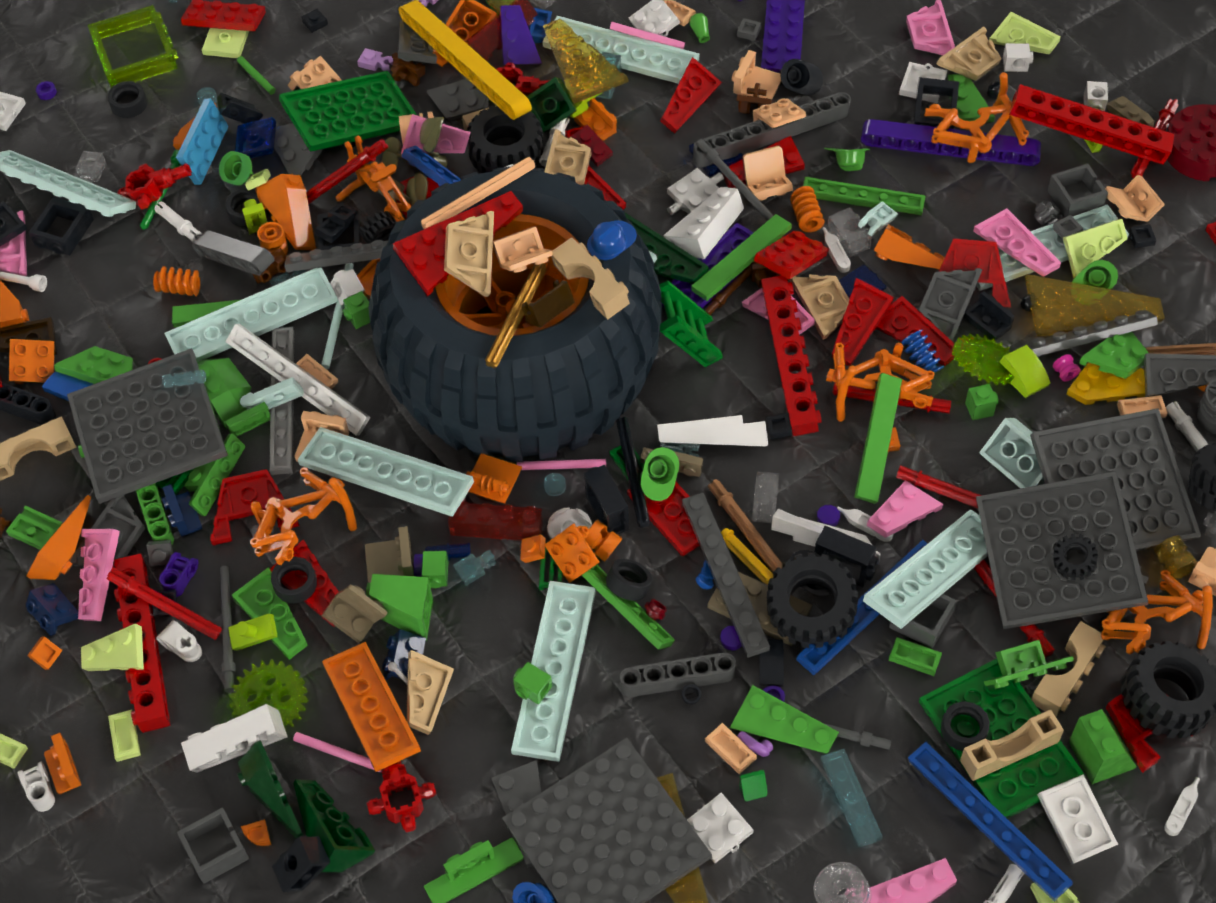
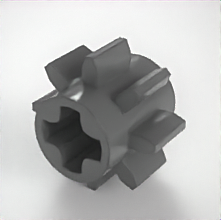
[1034,200,1060,226]

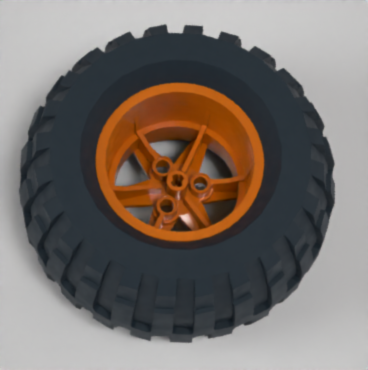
[368,167,661,462]

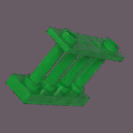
[659,280,723,367]

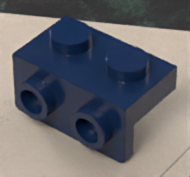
[161,484,202,537]
[26,583,79,636]
[382,629,426,680]

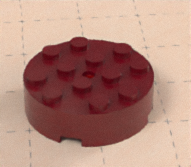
[1167,104,1216,181]

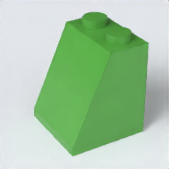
[366,574,433,641]
[1069,709,1137,784]

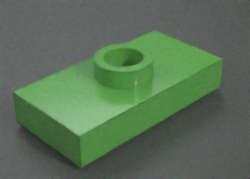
[225,402,270,437]
[889,637,942,676]

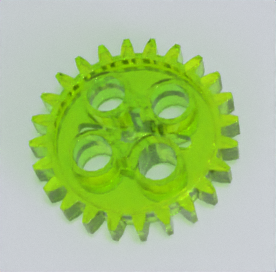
[952,334,1014,386]
[229,659,308,731]

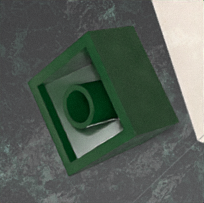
[527,77,577,133]

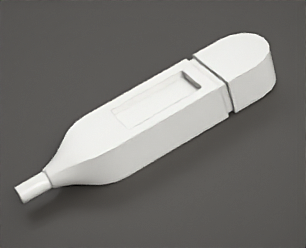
[822,227,851,273]
[837,506,893,542]
[1164,777,1200,836]

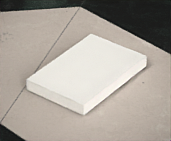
[1037,775,1118,865]

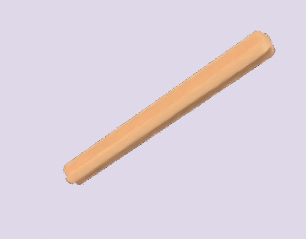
[421,157,535,229]

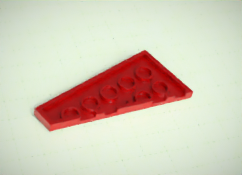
[393,191,523,296]

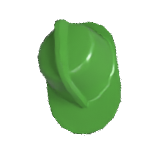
[824,148,870,171]
[219,151,253,186]
[1070,260,1118,306]
[640,447,679,501]

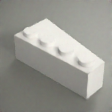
[663,187,744,259]
[181,704,287,773]

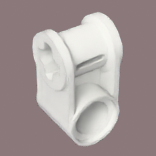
[156,620,202,662]
[18,761,55,812]

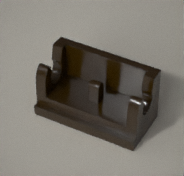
[522,280,575,328]

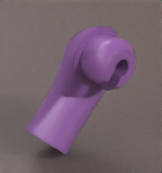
[737,731,773,757]

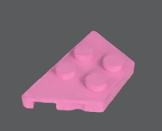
[906,0,955,55]
[0,211,27,276]

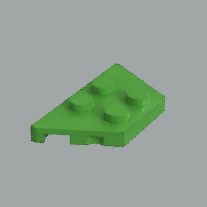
[1079,332,1149,379]
[54,346,133,384]

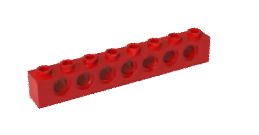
[1009,84,1175,165]
[761,275,822,437]
[114,553,171,733]

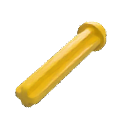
[721,528,773,585]

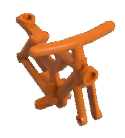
[924,72,1029,163]
[335,135,411,222]
[826,342,935,422]
[250,467,357,565]
[1101,570,1213,655]

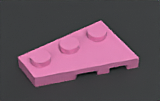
[401,114,471,154]
[742,288,815,335]
[867,480,943,538]

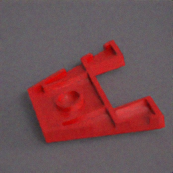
[938,239,1011,307]
[210,469,300,546]
[1105,694,1193,773]

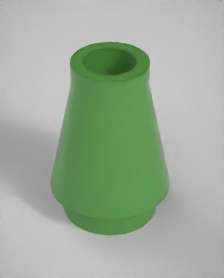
[690,13,710,43]

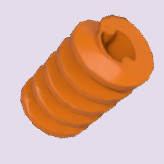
[790,186,825,232]
[153,266,201,297]

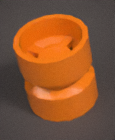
[257,222,289,256]
[585,519,623,562]

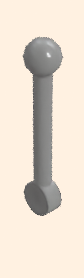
[388,662,408,685]

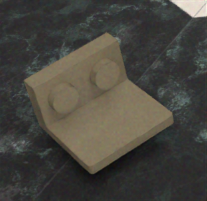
[365,526,414,583]
[321,584,388,643]

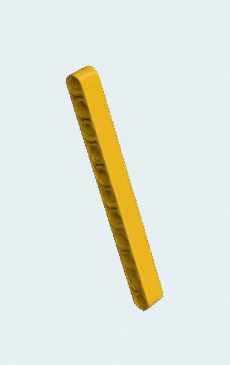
[398,0,532,120]

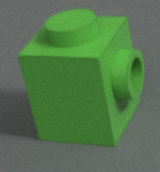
[342,291,370,329]
[965,384,998,421]
[422,551,449,588]
[513,662,552,705]

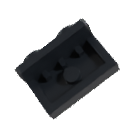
[217,93,263,127]
[963,291,1015,342]

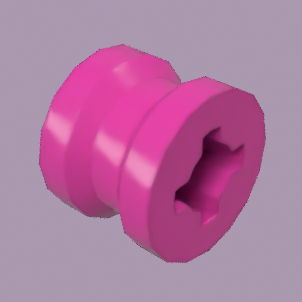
[1052,354,1081,382]

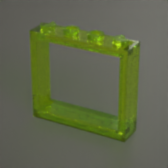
[88,5,178,88]

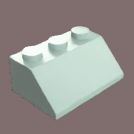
[979,418,1045,488]

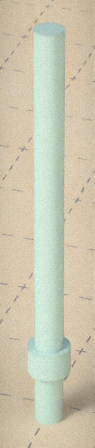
[321,263,354,369]

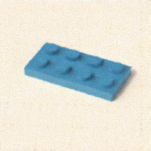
[176,98,229,185]

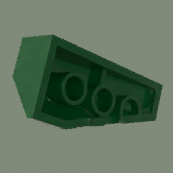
[237,740,303,839]
[293,779,375,872]

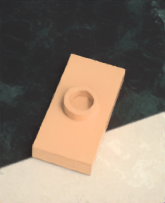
[664,0,696,26]
[296,354,338,389]
[1117,395,1168,418]
[705,723,757,774]

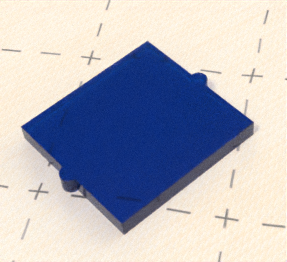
[839,264,886,298]

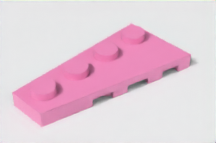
[973,208,1061,277]
[78,529,120,621]

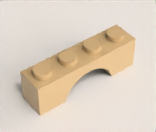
[551,237,630,320]
[0,416,76,481]
[1031,621,1106,717]
[960,709,1064,781]

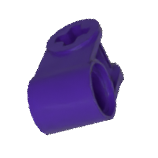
[159,552,199,597]

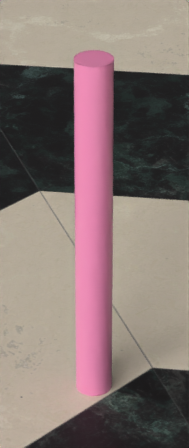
[610,22,685,49]
[517,459,606,470]
[293,732,383,773]

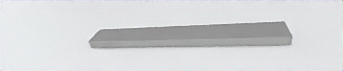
[270,327,294,475]

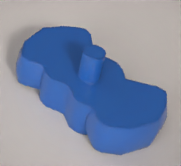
[695,560,714,590]

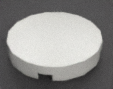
[547,507,592,540]

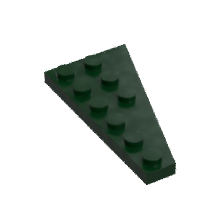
[625,213,709,284]

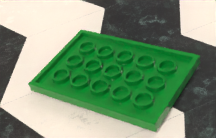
[279,71,417,152]
[919,658,1085,819]

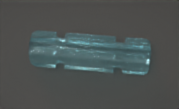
[162,370,206,388]

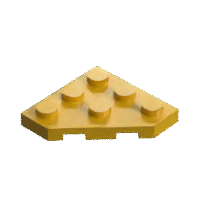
[1066,362,1145,405]

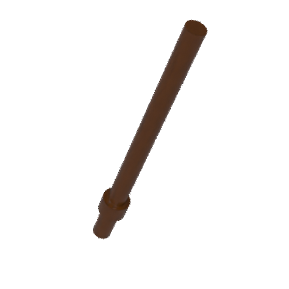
[704,236,784,315]

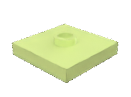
[202,28,249,58]

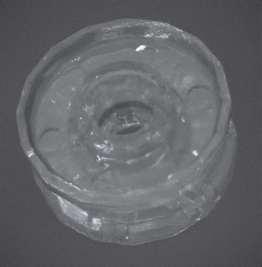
[813,862,872,903]

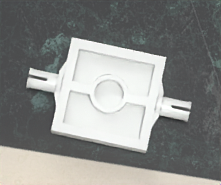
[667,168,724,215]

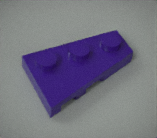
[500,5,542,65]

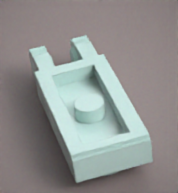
[858,201,898,236]
[240,377,304,410]

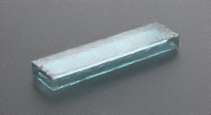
[821,749,883,847]

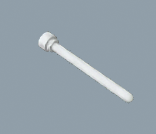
[0,271,47,292]

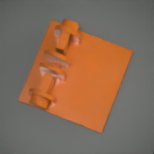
[9,339,54,384]
[466,453,522,504]
[544,524,599,583]

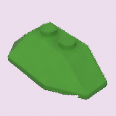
[198,358,251,429]

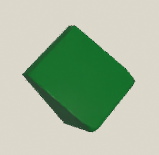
[739,770,768,802]

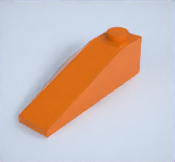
[433,0,497,67]
[255,174,316,250]
[874,224,945,269]
[26,495,91,580]

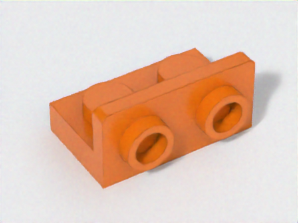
[574,98,617,141]
[44,733,82,794]

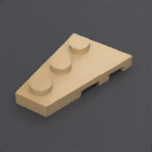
[407,650,454,735]

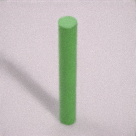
[237,56,276,95]

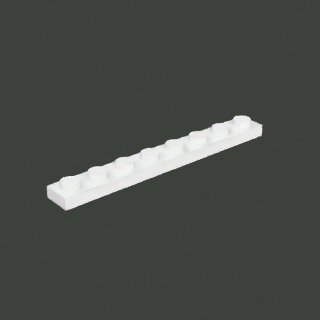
[225,324,370,435]

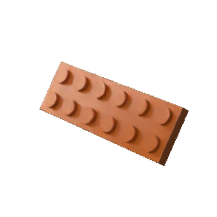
[322,642,421,772]

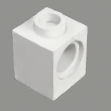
[1003,43,1033,72]
[1084,81,1108,111]
[330,269,365,306]

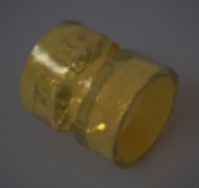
[1154,536,1198,579]

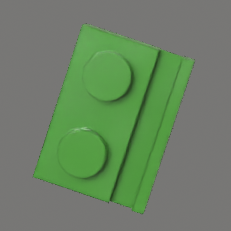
[6,506,63,550]

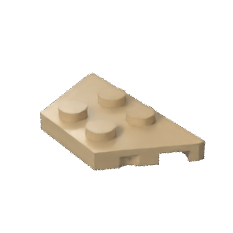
[936,27,1001,81]
[544,129,591,185]
[444,211,494,297]
[790,274,849,340]

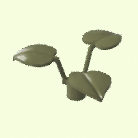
[382,117,447,206]

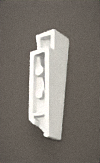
[657,415,768,446]
[771,509,881,564]

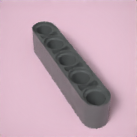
[192,230,274,276]
[620,653,736,697]

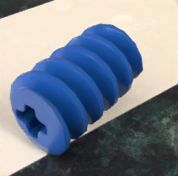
[901,329,944,376]

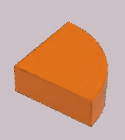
[241,819,272,846]

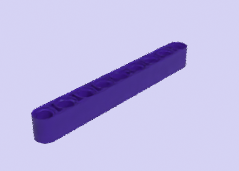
[861,119,1041,166]

